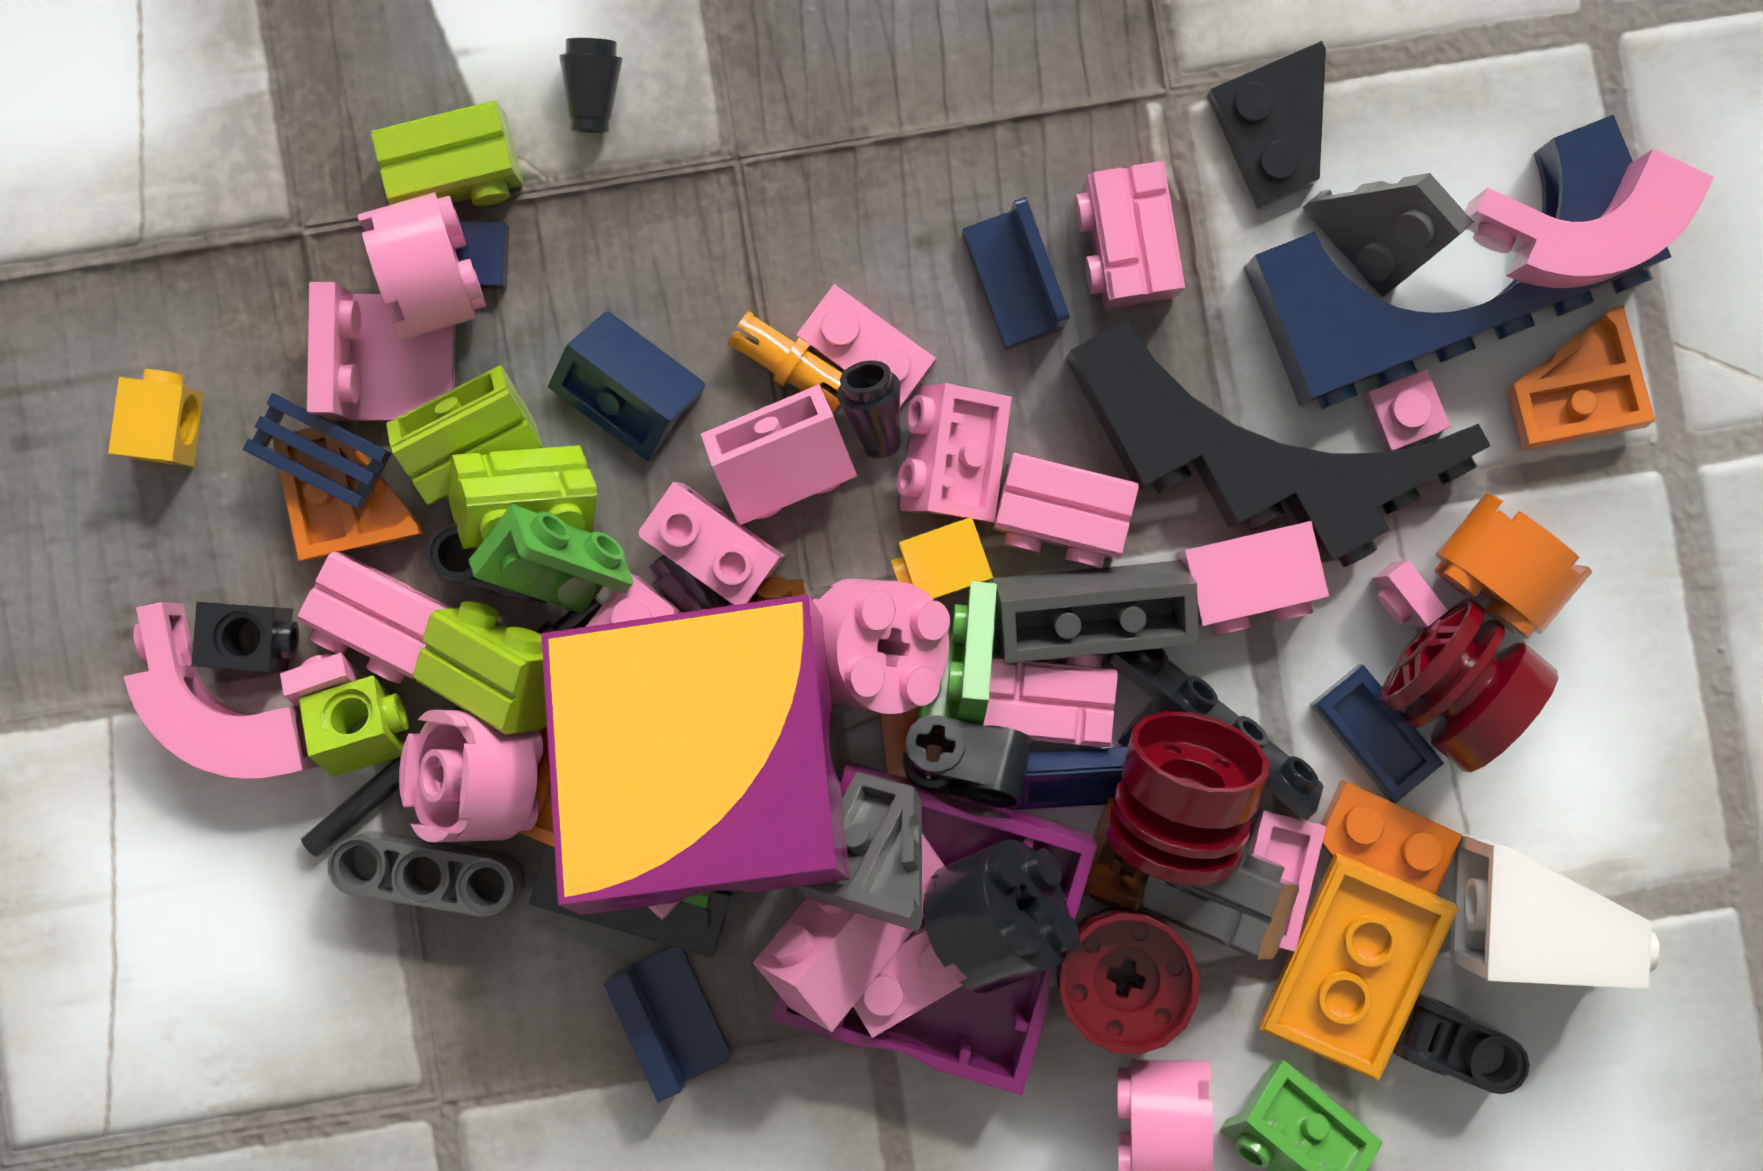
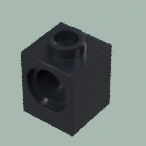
[191,602,299,672]

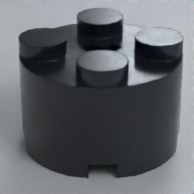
[923,840,1080,993]

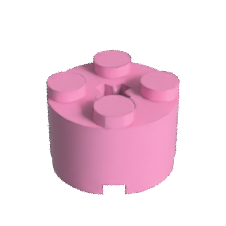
[358,192,486,341]
[813,579,950,714]
[399,710,543,842]
[1118,1059,1213,1171]

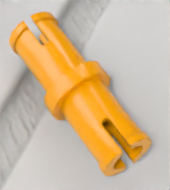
[727,311,842,414]

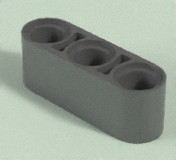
[328,831,525,917]

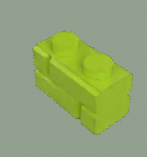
[371,100,523,206]
[386,365,543,505]
[449,445,597,549]
[412,601,547,735]

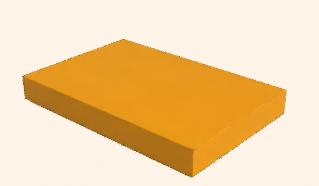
[1258,852,1459,1081]

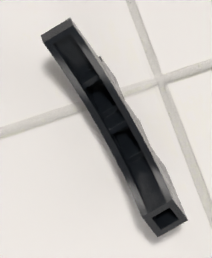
[1066,319,1491,567]

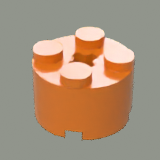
[1434,493,1592,638]

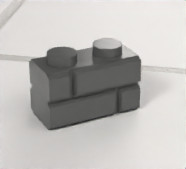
[1140,853,1299,960]

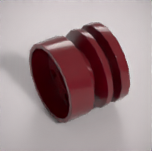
[1379,598,1559,773]
[1105,711,1269,886]
[1056,907,1200,1055]

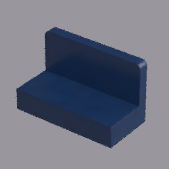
[962,197,1070,350]
[547,312,706,462]
[604,946,732,1103]

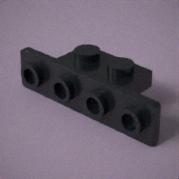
[1107,648,1324,820]

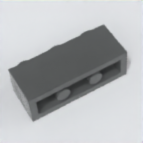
[992,560,1199,663]

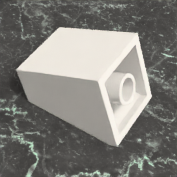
[1450,834,1659,990]

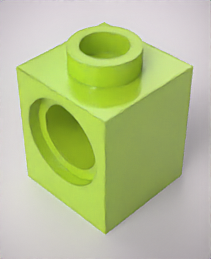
[299,675,409,777]

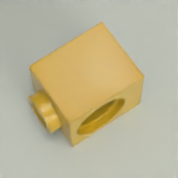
[108,369,204,467]
[891,517,993,600]

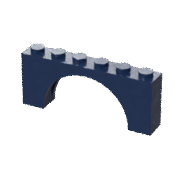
[1244,114,1672,410]

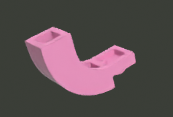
[1465,148,1714,288]
[124,602,320,779]

